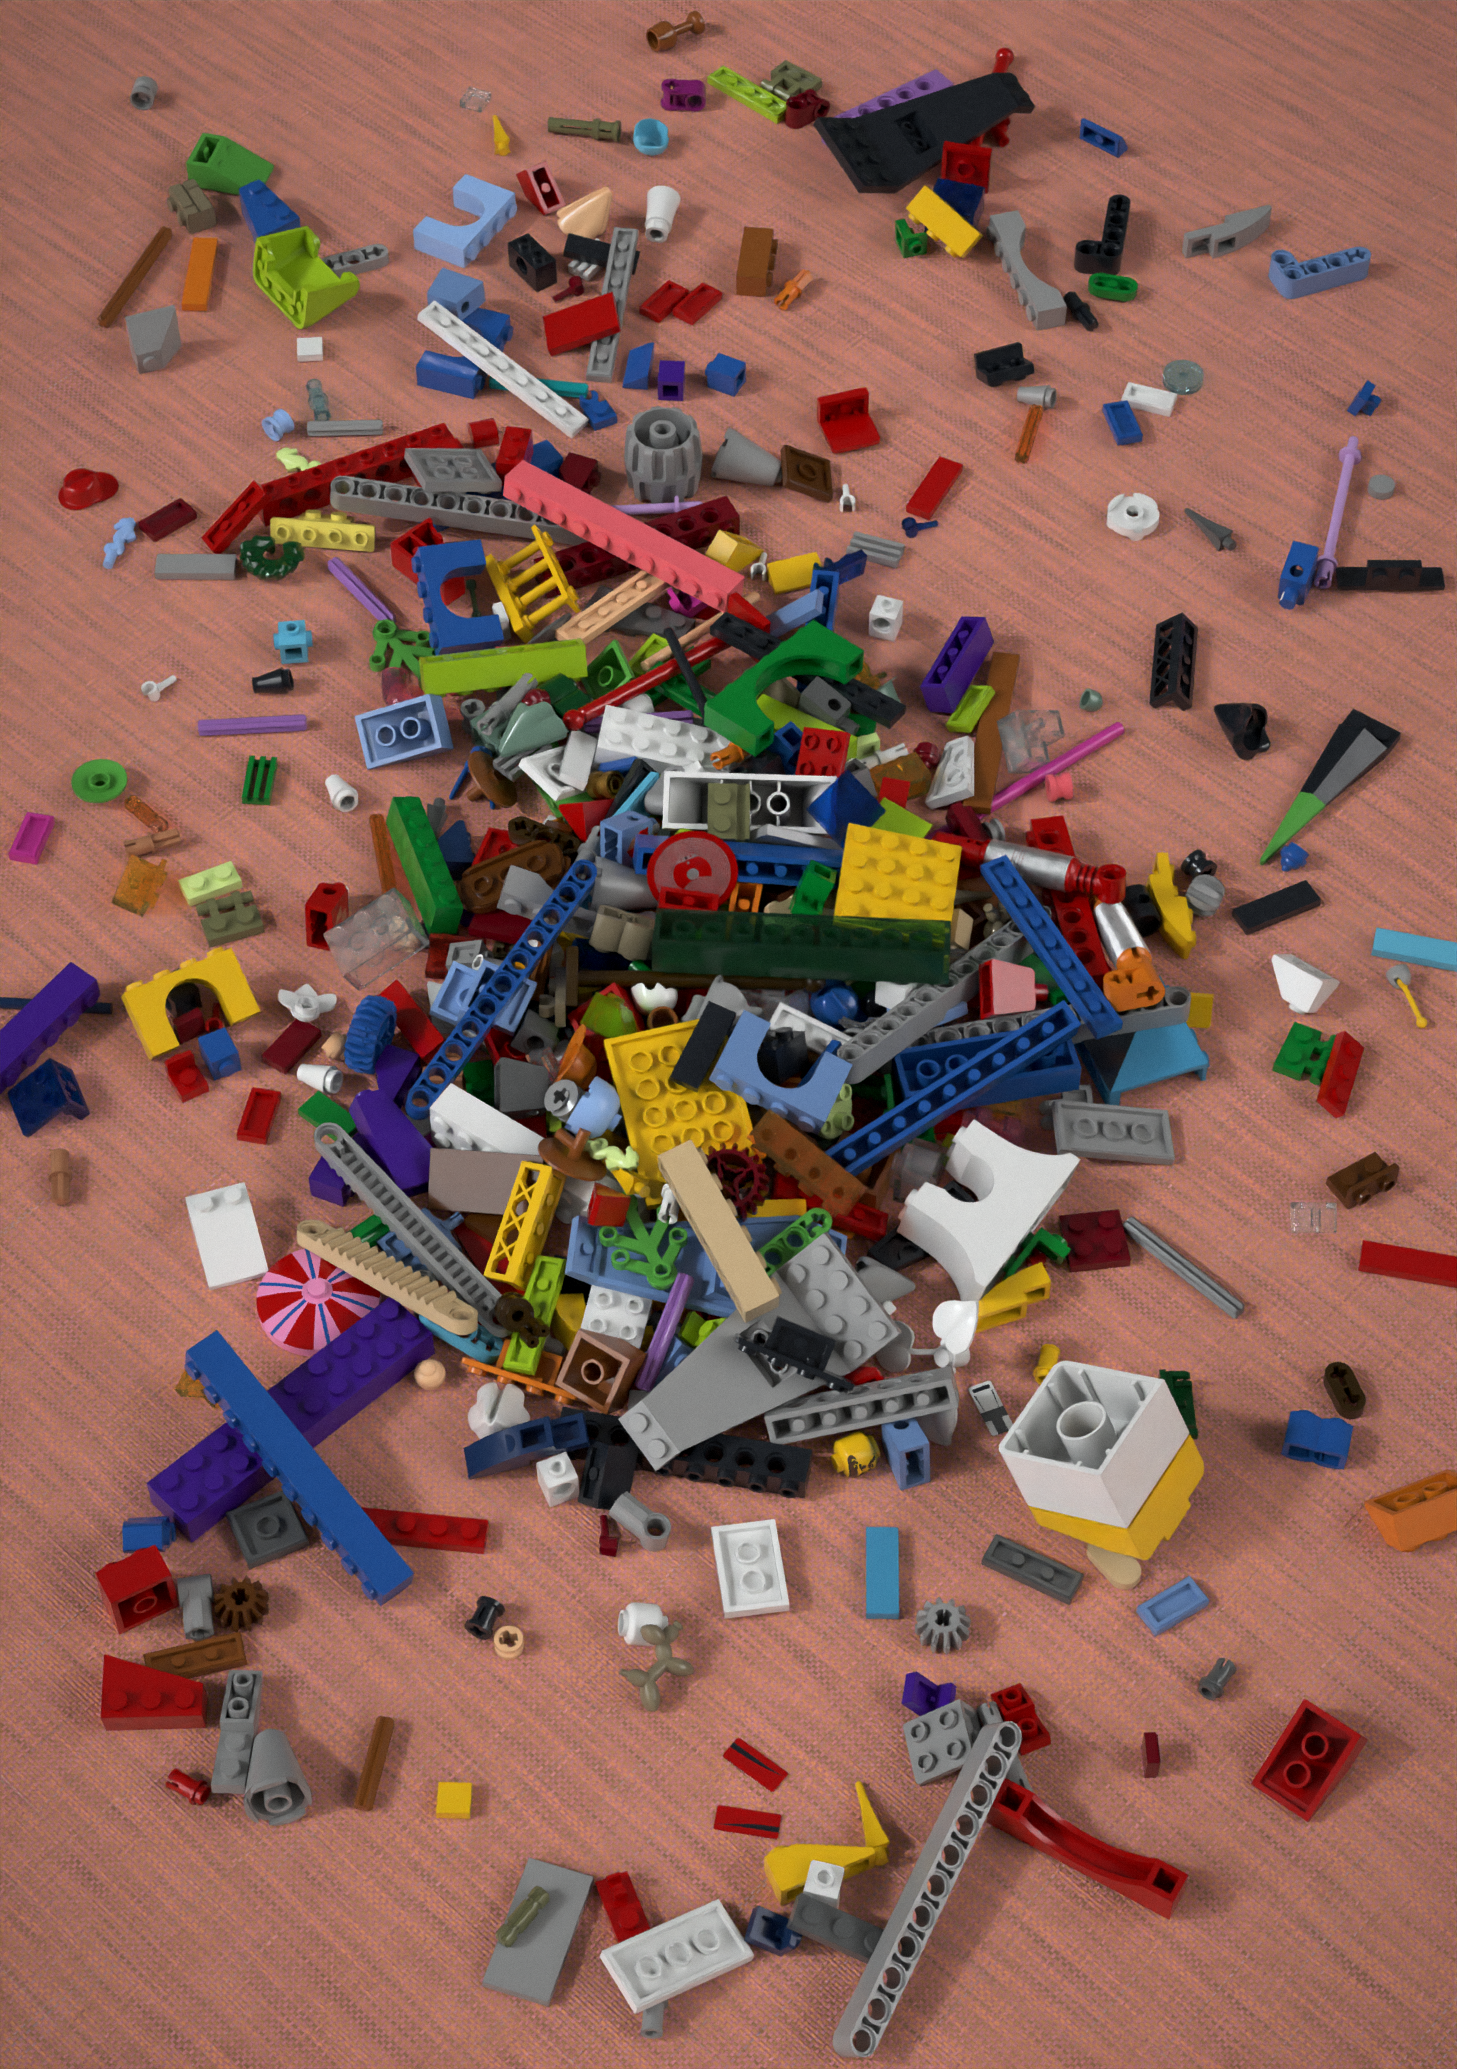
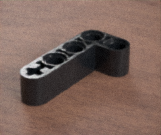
[1074,194,1131,275]

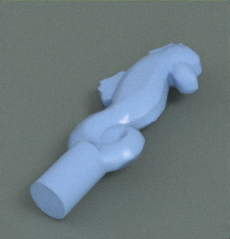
[103,517,136,569]

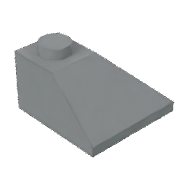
[125,305,181,374]

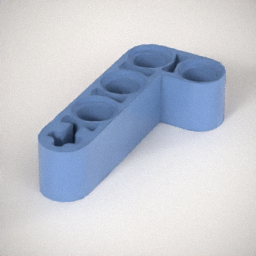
[1268,247,1371,299]

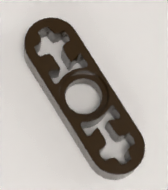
[508,816,581,864]

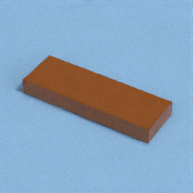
[143,1631,248,1679]

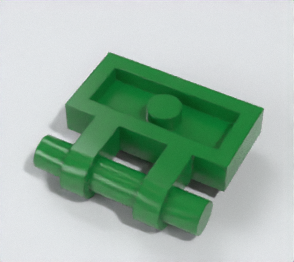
[1272,1022,1336,1085]

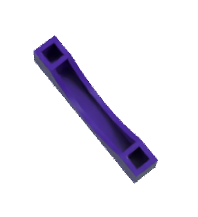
[308,1044,422,1207]

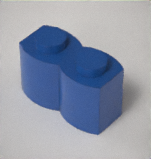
[1281,1410,1354,1470]
[122,1516,176,1554]

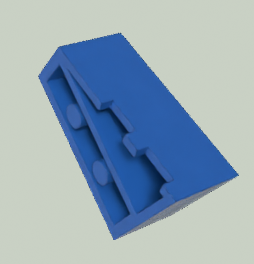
[239,179,301,243]

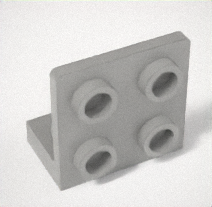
[903,1699,988,1786]

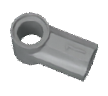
[608,1491,671,1552]
[177,1574,214,1641]

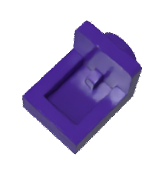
[902,1671,957,1716]

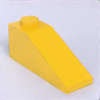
[764,1843,875,1906]

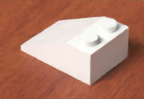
[185,1182,268,1290]

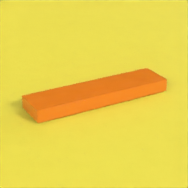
[181,237,219,311]

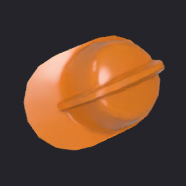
[552,1024,597,1090]

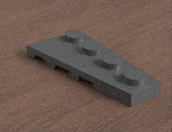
[581,585,696,639]

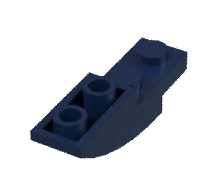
[464,1413,590,1480]

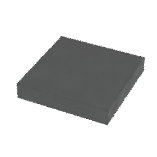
[226,1491,310,1570]

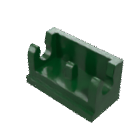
[1158,1369,1198,1439]

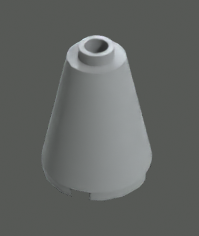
[710,427,782,487]
[588,856,658,912]
[244,1729,312,1826]

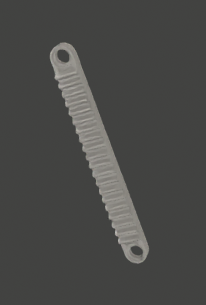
[314,1122,513,1337]

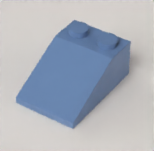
[354,694,454,770]

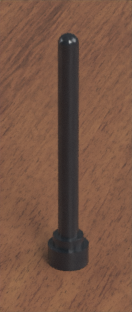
[663,627,709,728]

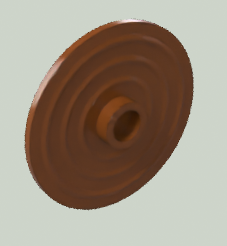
[466,751,517,808]
[537,1128,607,1181]

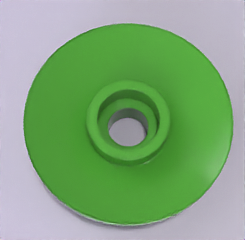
[71,759,128,803]

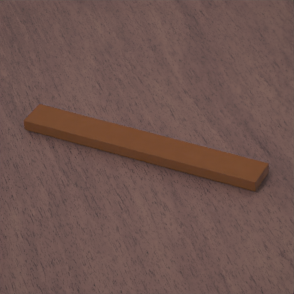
[963,652,1020,815]

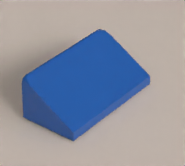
[1079,118,1128,158]
[623,342,654,390]

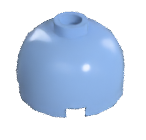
[565,1076,622,1139]

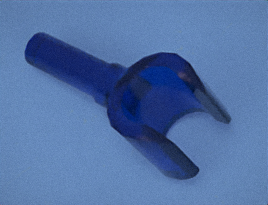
[901,517,938,538]

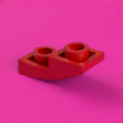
[990,1683,1051,1756]

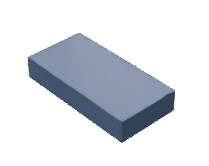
[1136,1576,1209,1637]

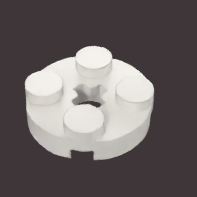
[1107,493,1159,541]

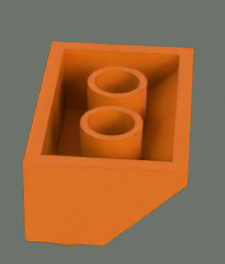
[1364,1469,1457,1552]

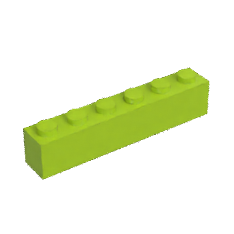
[419,638,588,698]

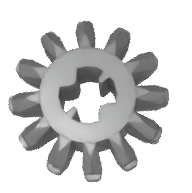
[915,1597,971,1655]

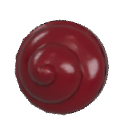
[522,688,551,706]
[912,742,940,772]

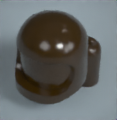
[494,1292,550,1349]

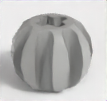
[1185,874,1225,917]

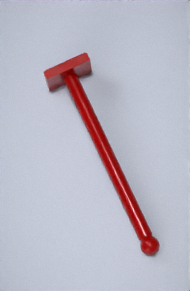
[940,47,1014,194]
[562,592,771,731]

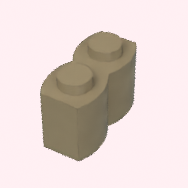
[589,905,656,961]

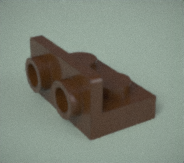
[1326,1152,1400,1209]

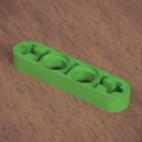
[758,1208,832,1277]

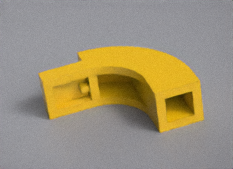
[551,1293,654,1352]

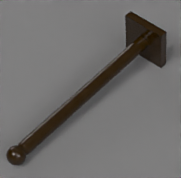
[565,946,826,1010]

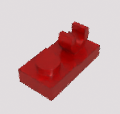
[595,1871,650,1944]

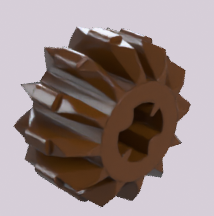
[214,1575,270,1632]

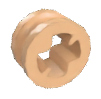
[494,1625,524,1660]

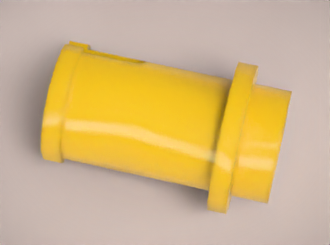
[1033,1344,1060,1385]

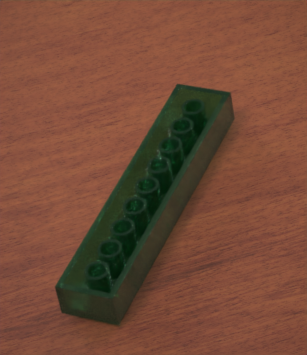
[652,908,951,985]

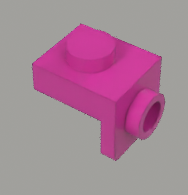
[667,587,708,618]

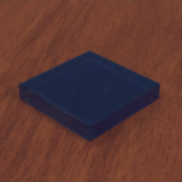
[806,769,886,850]

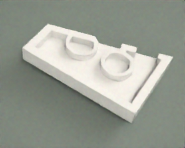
[925,735,974,810]

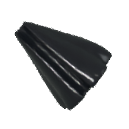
[1214,703,1270,760]

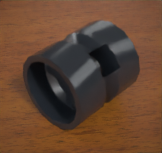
[1121,884,1162,938]

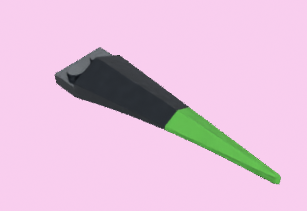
[1260,708,1401,866]

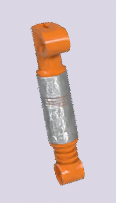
[1086,891,1165,1011]

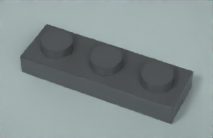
[787,1893,884,1964]

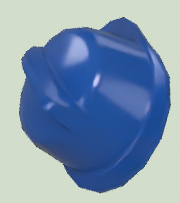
[810,979,869,1032]

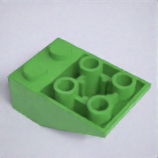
[186,133,274,195]

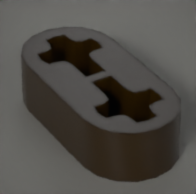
[1323,1362,1366,1420]

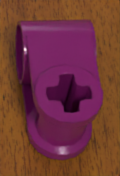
[661,78,706,112]

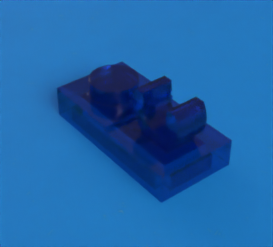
[812,549,868,585]

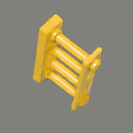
[485,525,581,644]

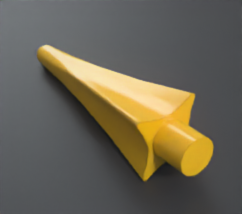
[492,114,511,156]
[602,1158,651,1198]
[855,1781,890,1866]

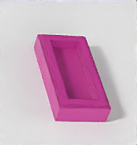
[8,812,55,865]

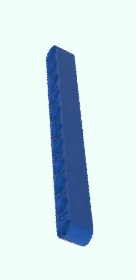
[405,859,597,1121]

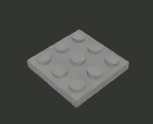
[404,448,502,494]

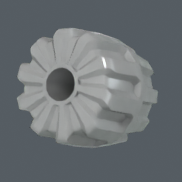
[624,406,702,503]

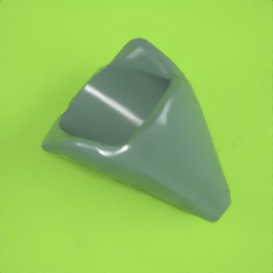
[498,701,567,757]

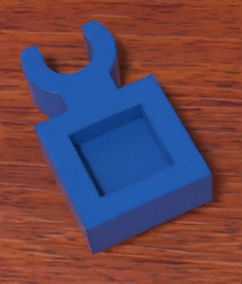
[579,390,617,431]

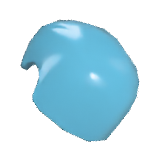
[633,118,669,156]

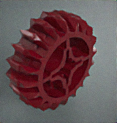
[705,1142,769,1222]

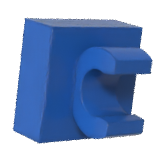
[1347,380,1382,416]

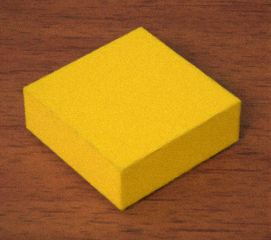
[436,1782,473,1819]

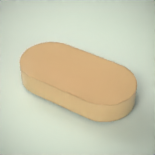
[1087,1544,1141,1590]

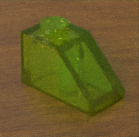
[580,992,637,1039]

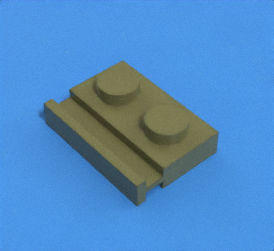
[707,783,750,842]

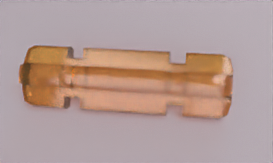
[124,795,169,833]

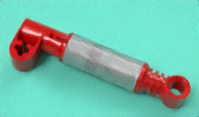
[931,831,1127,904]

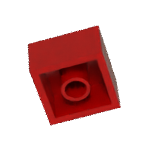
[95,1544,179,1635]

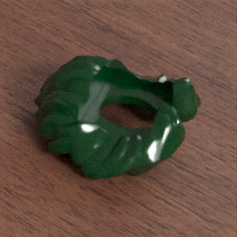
[239,535,305,582]

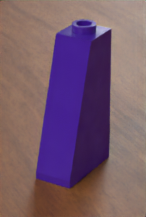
[349,1089,433,1198]

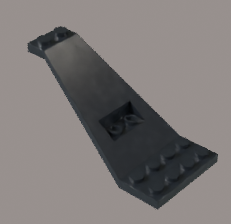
[813,72,1036,194]

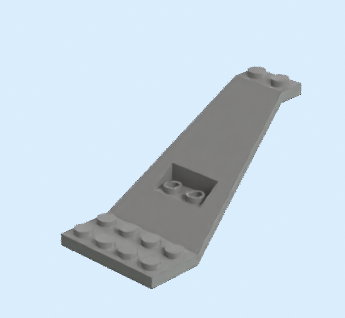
[618,1232,902,1471]

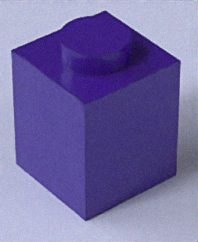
[658,360,685,401]

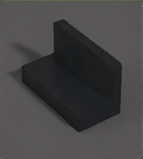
[578,1439,638,1510]

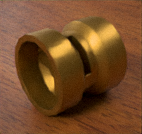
[586,771,625,799]

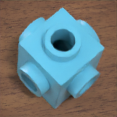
[273,620,313,664]

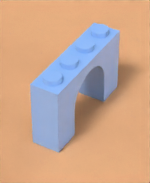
[413,174,517,268]

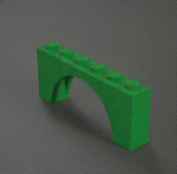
[704,620,864,757]

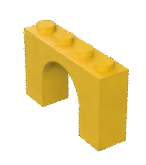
[121,946,260,1061]

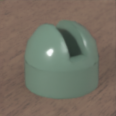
[1079,688,1103,712]

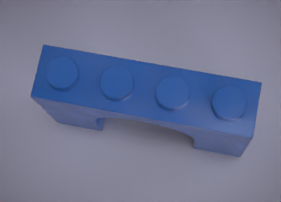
[416,307,513,399]
[411,539,504,655]

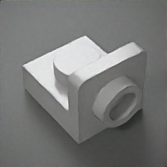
[445,940,493,971]

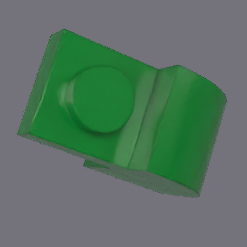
[788,859,837,925]

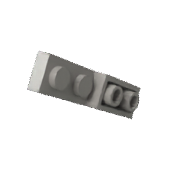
[1182,204,1272,259]
[211,1670,263,1794]

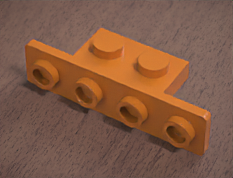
[461,1338,583,1406]

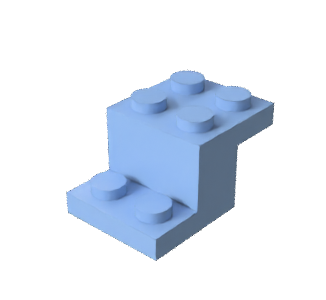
[429,959,537,1037]

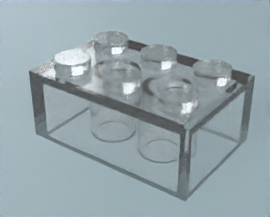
[323,887,430,991]

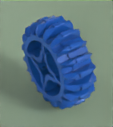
[344,995,397,1075]

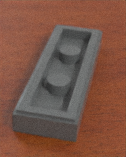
[981,1534,1084,1605]

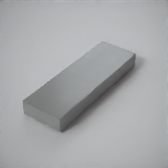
[154,554,237,580]

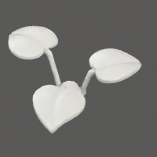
[875,1300,979,1446]

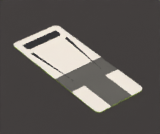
[968,1381,1013,1436]

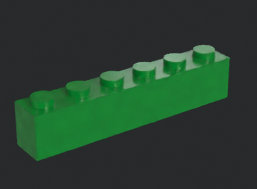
[386,796,464,934]

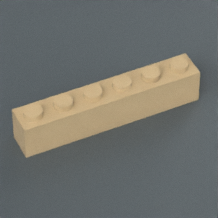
[658,1140,782,1323]

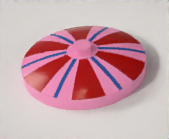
[256,1248,381,1357]

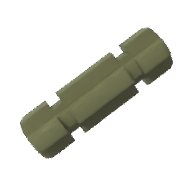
[495,1886,550,1948]

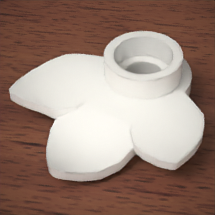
[278,984,337,1022]

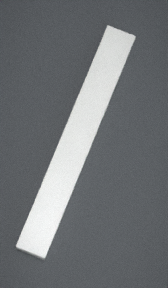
[417,300,589,439]

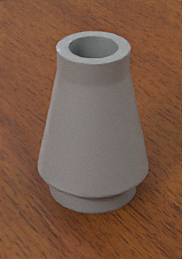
[1017,385,1057,411]

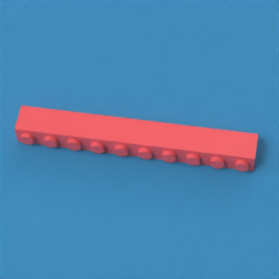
[503,460,745,613]

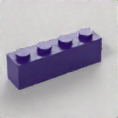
[920,616,994,713]

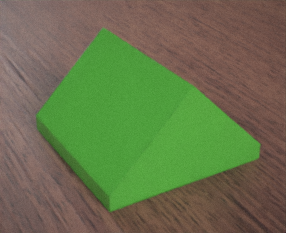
[581,639,635,700]

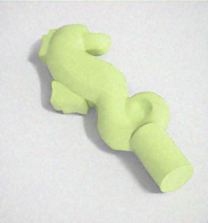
[276,447,321,473]
[583,1138,639,1172]

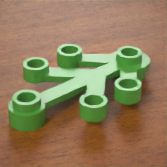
[369,619,436,689]
[599,1191,688,1290]

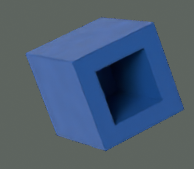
[705,353,746,397]
[198,1027,242,1081]

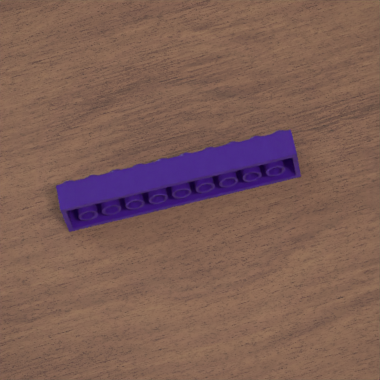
[147,1297,435,1543]

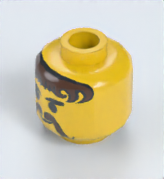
[830,1431,880,1478]

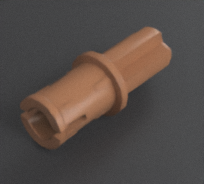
[123,828,181,859]
[48,1148,72,1206]

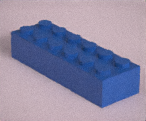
[891,1030,1081,1110]

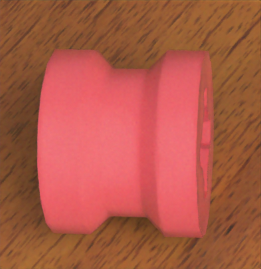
[1045,772,1073,802]

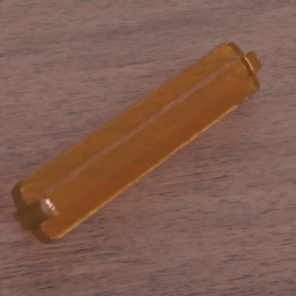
[1015,404,1043,464]

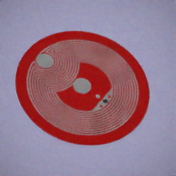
[647,831,738,907]

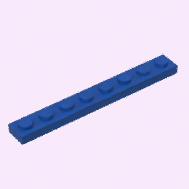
[980,855,1123,1040]

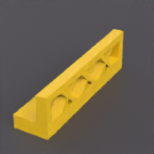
[483,1161,567,1291]

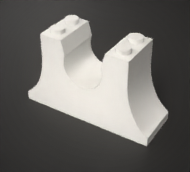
[662,771,837,836]
[897,1119,1081,1301]

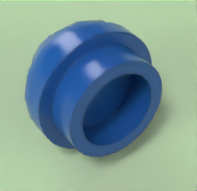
[1280,842,1309,872]

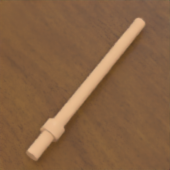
[640,591,760,672]

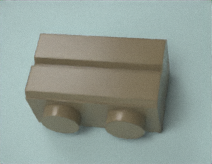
[167,179,216,234]

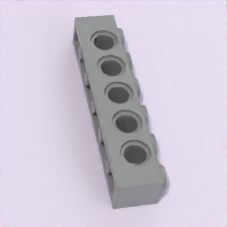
[764,1366,959,1444]

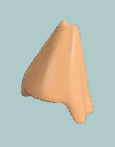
[557,187,612,239]

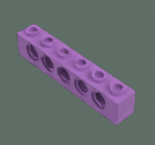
[821,69,953,147]

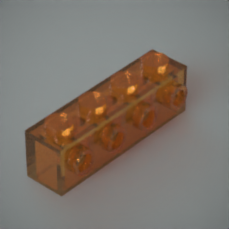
[746,1109,868,1217]

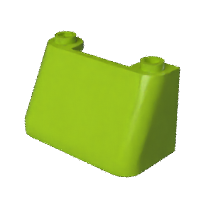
[253,226,360,329]

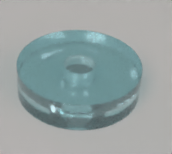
[1162,360,1204,395]

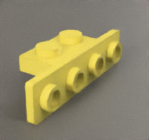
[270,510,375,552]

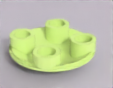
[818,1083,854,1139]

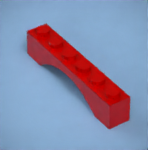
[987,1778,1189,1920]

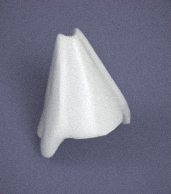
[468,1382,530,1439]

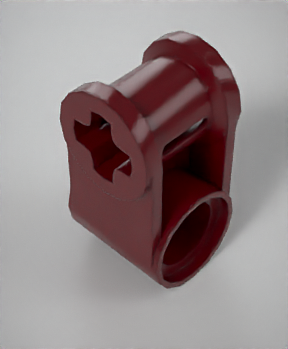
[785,89,830,129]

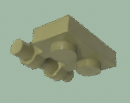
[760,60,822,102]
[196,890,265,948]

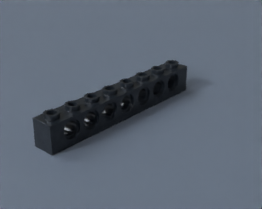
[556,1407,812,1498]

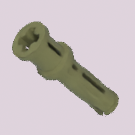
[548,117,622,142]

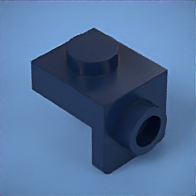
[744,1905,803,1957]

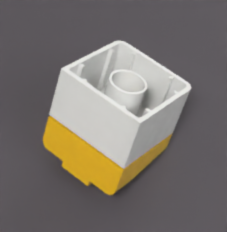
[999,1361,1204,1560]

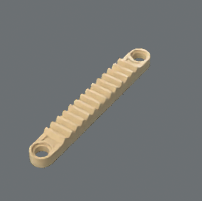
[297,1219,478,1335]

